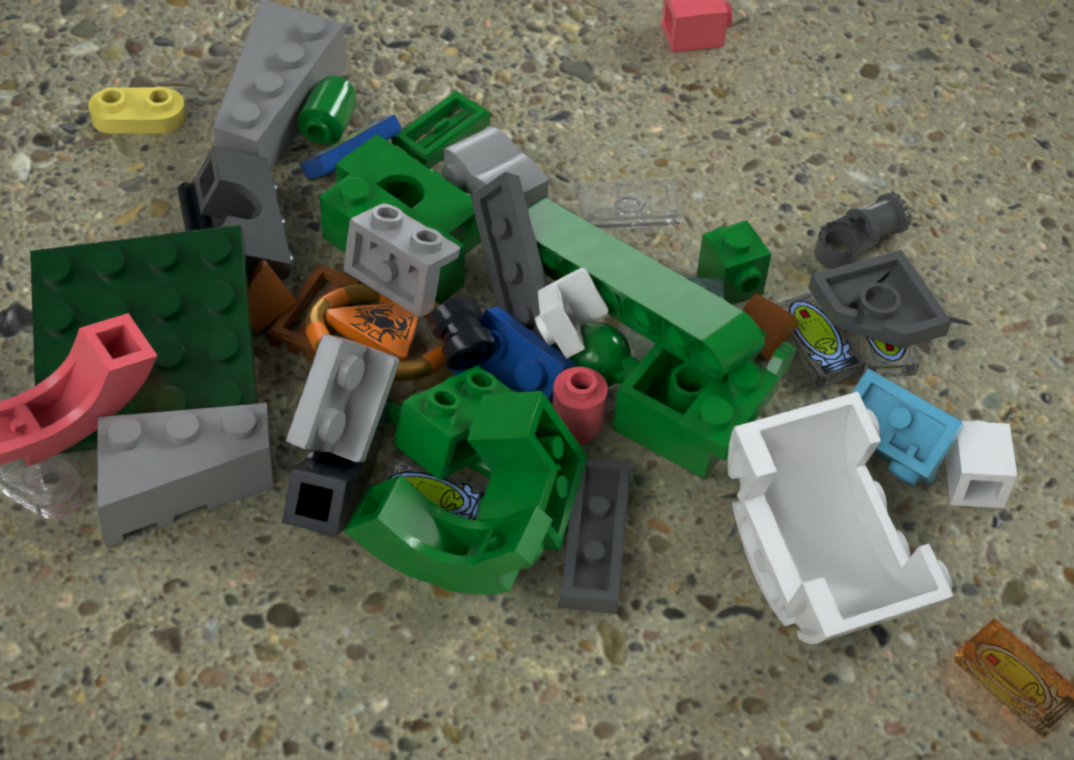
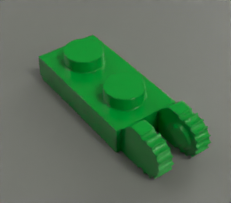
[675,328,797,461]

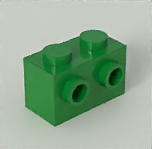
[393,365,515,480]

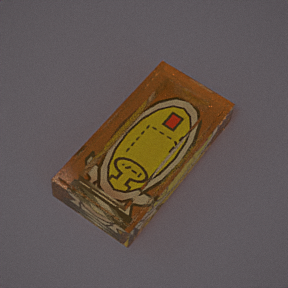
[953,618,1074,739]

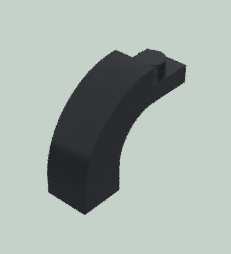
[282,353,395,536]

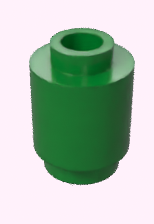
[297,76,357,145]

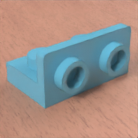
[852,368,964,487]

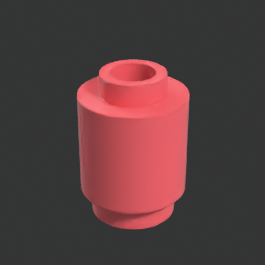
[552,367,608,445]

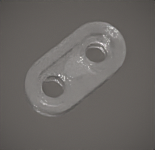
[0,455,84,519]

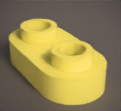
[88,87,186,134]

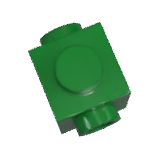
[696,220,771,305]

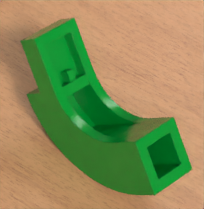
[344,475,552,595]

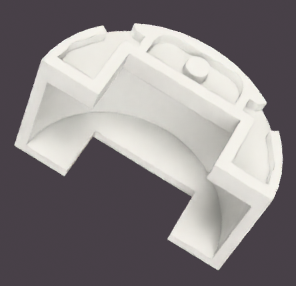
[728,392,954,644]

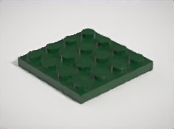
[30,225,258,454]

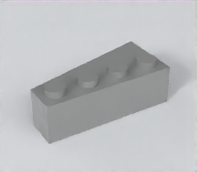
[213,0,346,170]

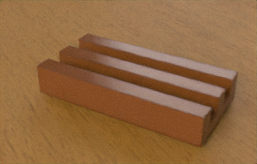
[268,264,362,361]

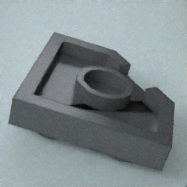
[809,250,951,348]

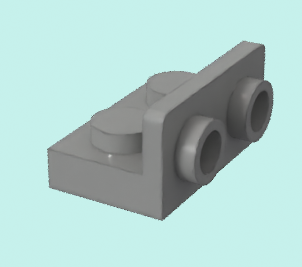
[343,203,460,318]
[286,333,399,463]

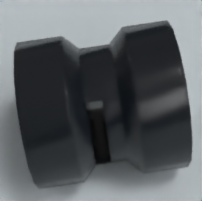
[428,296,497,371]

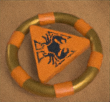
[305,283,447,382]

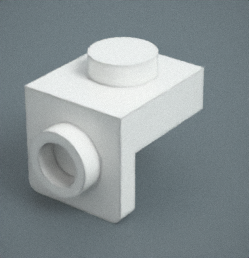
[535,268,608,359]

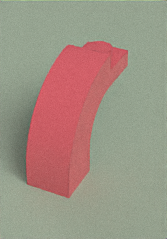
[0,313,157,467]

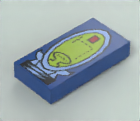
[299,114,402,179]

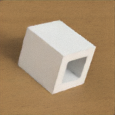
[945,420,1017,508]

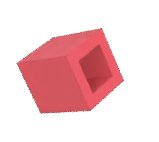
[661,0,733,52]

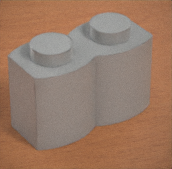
[442,126,548,207]

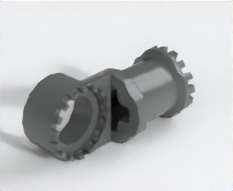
[814,192,911,269]

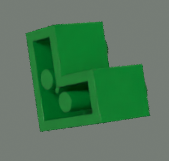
[467,391,588,550]

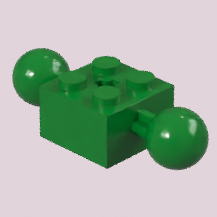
[569,322,765,479]

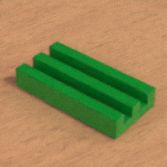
[391,91,490,169]

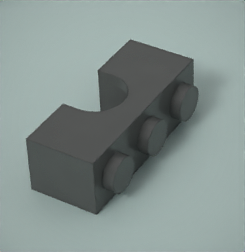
[194,145,293,283]

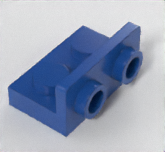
[446,307,576,405]

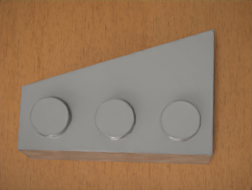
[97,403,274,547]

